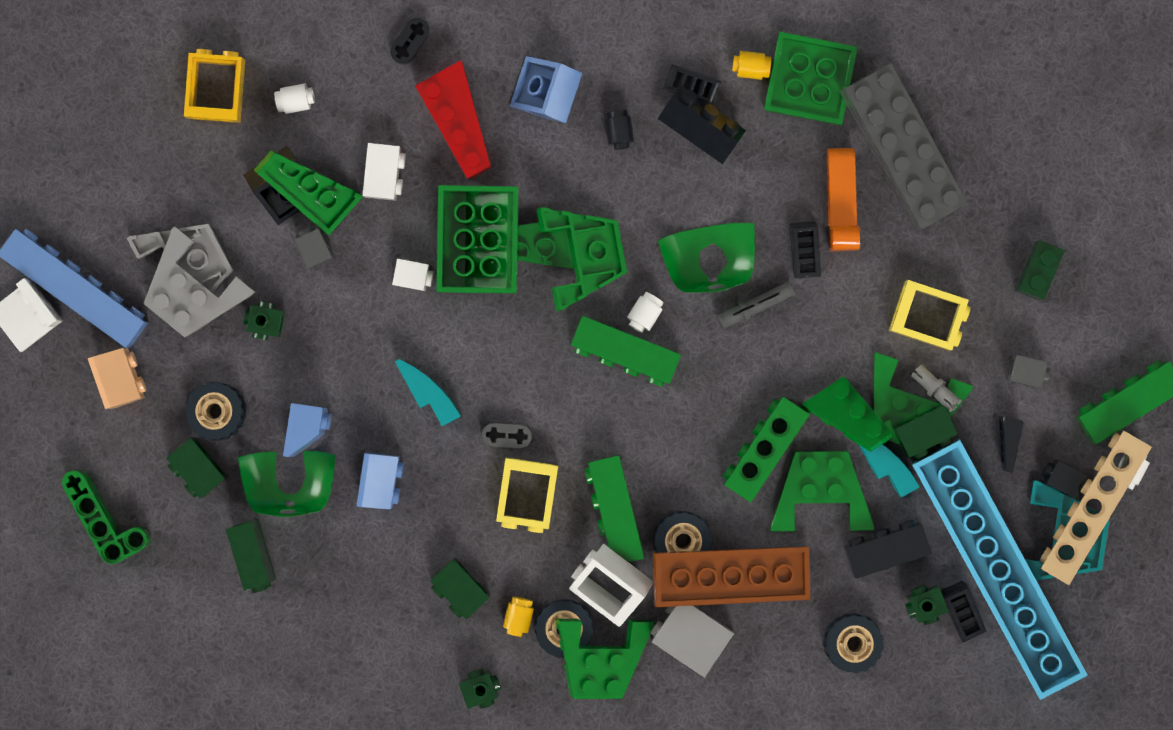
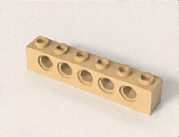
[1039,431,1152,585]

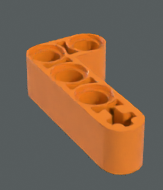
[827,148,860,252]

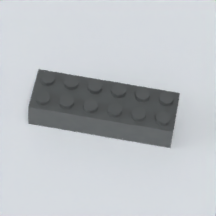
[839,63,968,230]

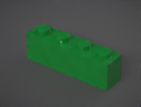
[571,316,681,387]
[1075,360,1173,444]
[584,455,644,562]

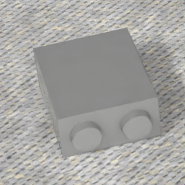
[650,605,734,678]

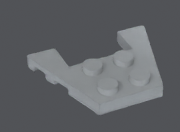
[127,224,234,330]
[144,226,256,337]

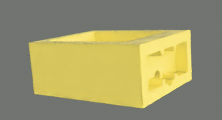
[889,280,971,351]
[496,457,559,533]

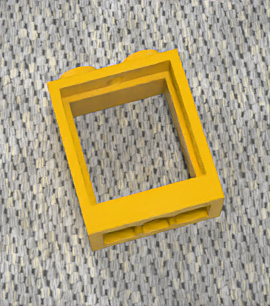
[184,49,245,123]

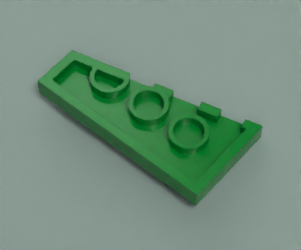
[254,150,363,235]

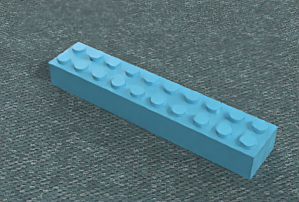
[912,437,1088,700]

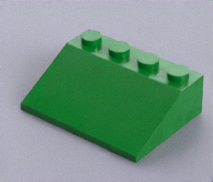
[436,185,519,294]

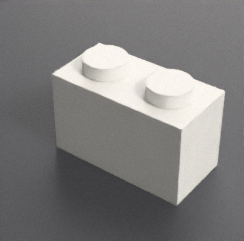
[362,143,406,201]

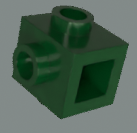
[243,301,286,340]
[905,585,949,625]
[459,668,502,709]

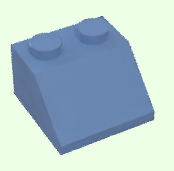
[510,56,582,123]
[283,403,332,457]
[357,451,404,510]

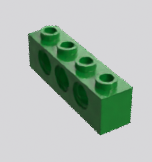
[722,396,810,503]

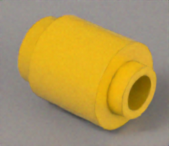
[732,51,771,80]
[503,596,534,637]

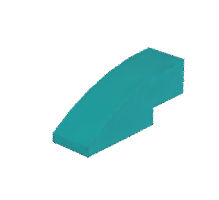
[395,359,462,426]
[859,444,920,497]

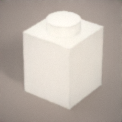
[392,259,434,291]

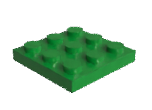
[764,32,857,126]

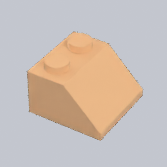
[88,348,146,409]

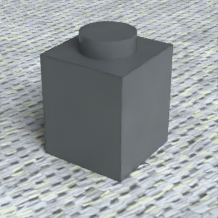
[295,227,334,269]
[1007,355,1050,388]

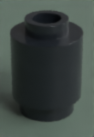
[605,110,634,150]

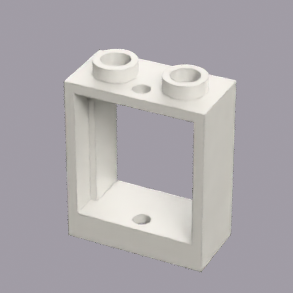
[569,544,653,627]

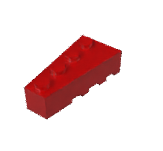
[415,60,492,181]

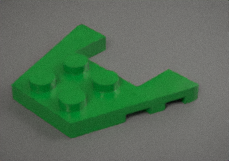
[537,207,627,311]
[873,352,973,445]
[770,451,874,531]
[556,619,654,699]

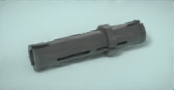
[717,281,795,330]

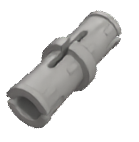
[911,364,961,412]

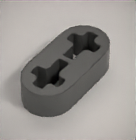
[482,423,532,448]

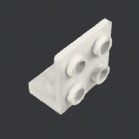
[0,278,63,352]

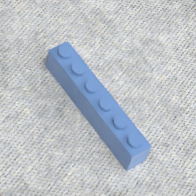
[0,228,149,348]

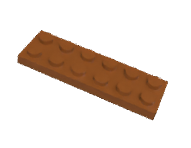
[653,546,810,607]

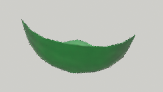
[658,223,755,293]
[238,451,336,517]

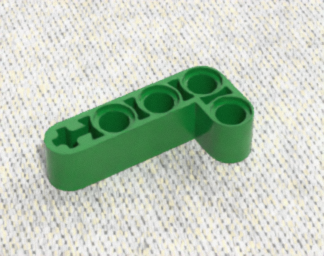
[62,470,151,564]

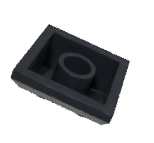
[243,146,300,225]

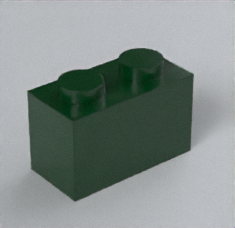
[1015,240,1065,301]
[893,405,957,460]
[166,437,228,499]
[430,558,491,620]

